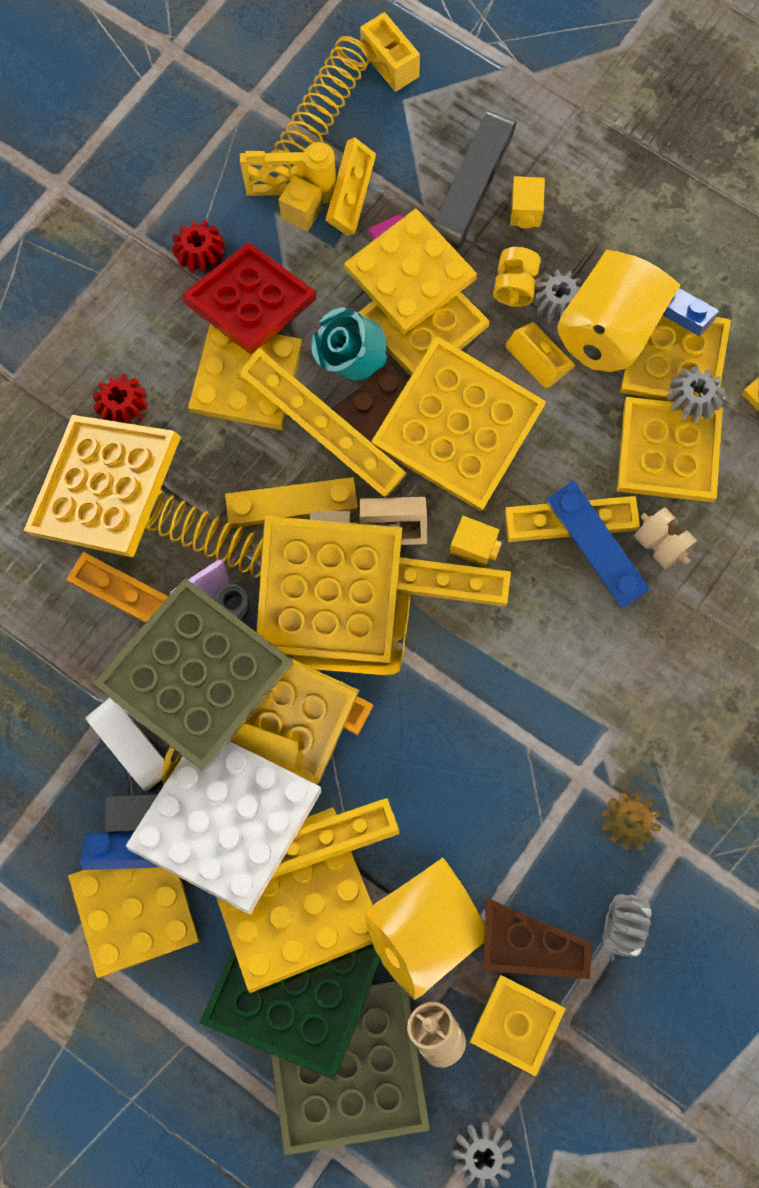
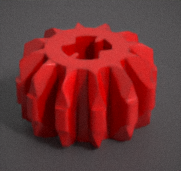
[172,219,225,274]
[93,373,148,424]

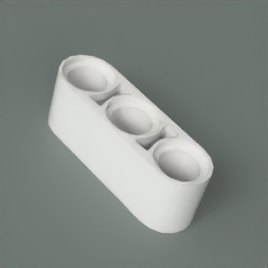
[85,698,165,792]

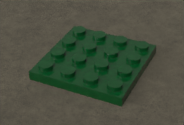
[199,943,382,1081]

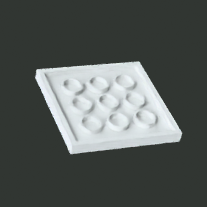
[126,741,322,915]

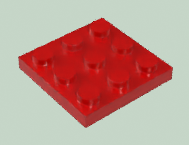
[182,242,316,355]

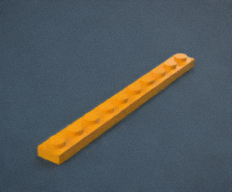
[66,552,374,736]

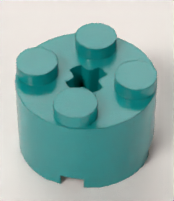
[311,308,387,381]

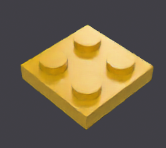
[469,975,566,1076]

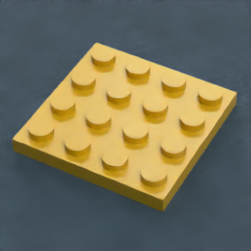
[371,336,546,512]
[24,415,181,558]
[256,516,402,663]
[216,807,382,993]

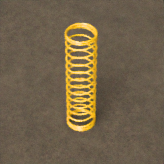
[270,36,371,168]
[145,491,263,579]

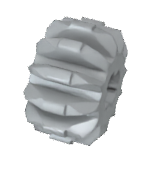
[533,268,582,324]
[667,365,725,423]
[602,894,652,957]
[451,1122,515,1188]

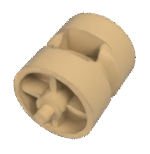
[633,507,698,570]
[407,1002,466,1067]

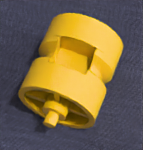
[493,247,541,307]

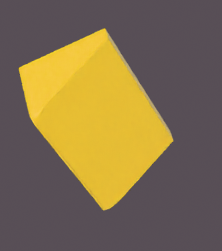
[505,322,575,389]

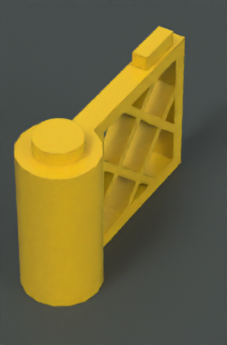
[240,142,336,204]

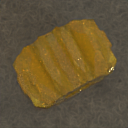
[601,791,661,851]

